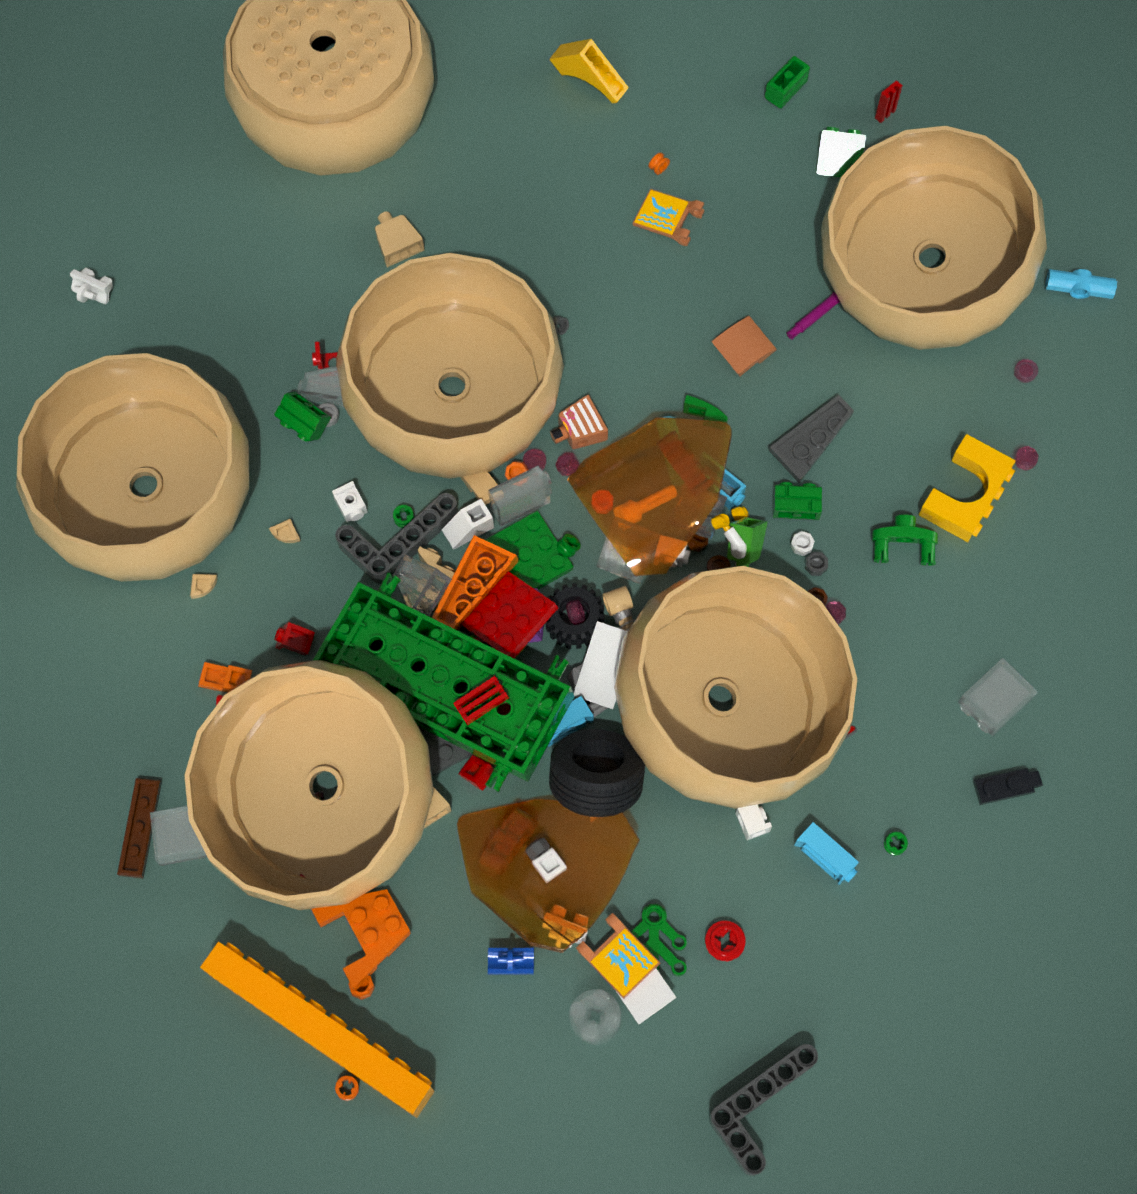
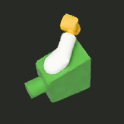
[711,507,768,567]

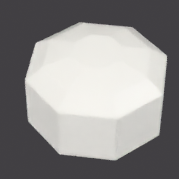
[790,531,815,556]

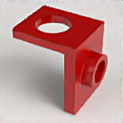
[312,341,338,376]

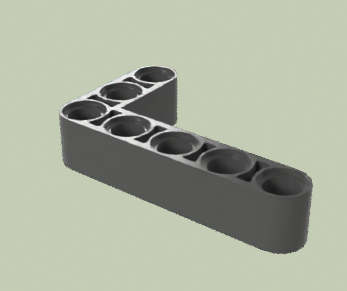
[335,493,458,584]
[709,1044,818,1176]

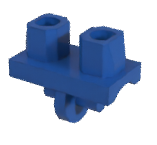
[488,948,534,975]

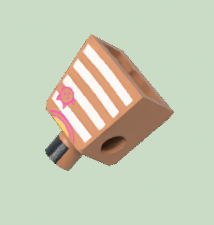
[550,395,608,449]

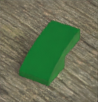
[683,395,728,431]

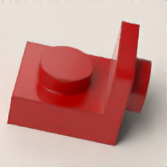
[274,622,315,656]

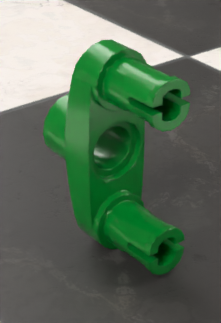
[872,515,938,566]

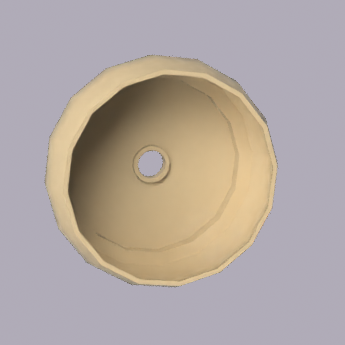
[223,0,434,176]
[821,126,1047,350]
[336,253,564,479]
[16,353,249,582]
[614,566,857,809]
[185,660,434,910]

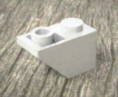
[442,499,494,550]

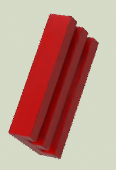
[875,80,903,123]
[453,676,509,726]

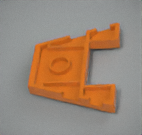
[311,889,411,991]

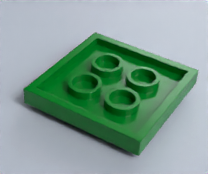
[485,511,574,590]

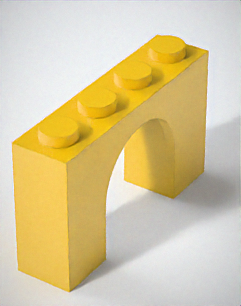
[919,434,1016,542]

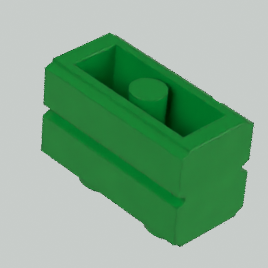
[765,56,810,109]
[274,392,331,442]
[773,482,822,520]

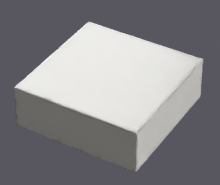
[532,848,567,883]

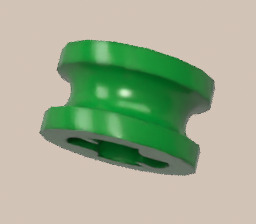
[393,505,414,528]
[557,534,581,557]
[884,832,908,856]

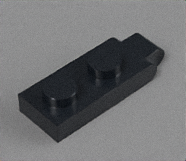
[973,768,1043,805]

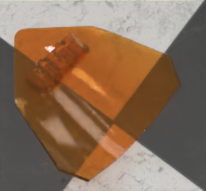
[567,418,732,576]
[457,799,640,953]

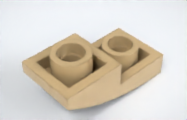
[461,472,503,505]
[418,547,455,586]

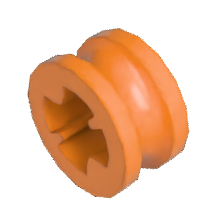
[649,152,670,175]
[335,1076,359,1101]

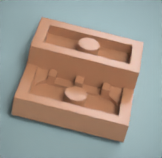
[711,316,777,377]

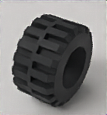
[545,583,604,649]

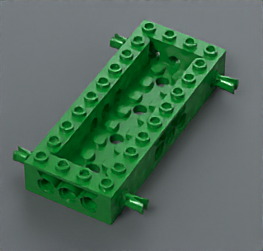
[313,573,574,792]

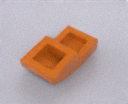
[198,662,252,692]

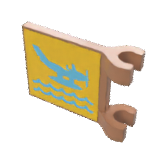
[633,189,705,246]
[576,913,661,999]

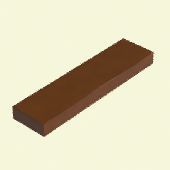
[117,778,162,879]

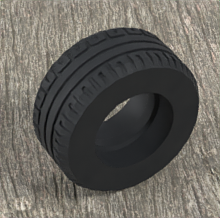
[549,729,645,817]

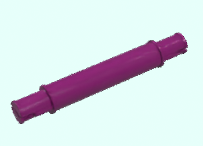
[786,292,840,340]

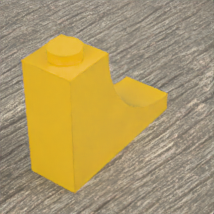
[549,39,629,103]

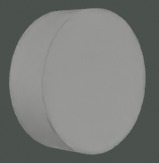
[318,403,339,427]

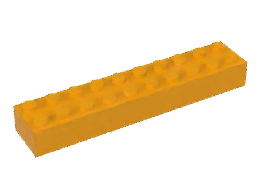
[200,941,435,1118]

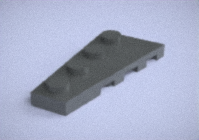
[769,395,854,483]

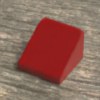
[458,755,494,791]

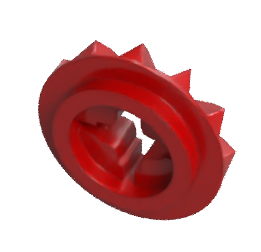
[705,921,746,962]

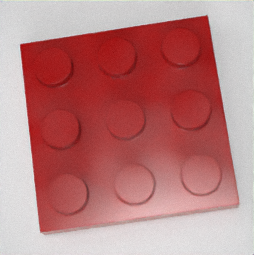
[461,571,559,658]

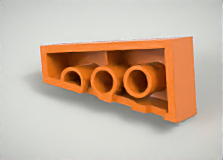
[432,535,519,631]

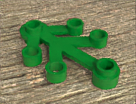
[631,904,687,977]

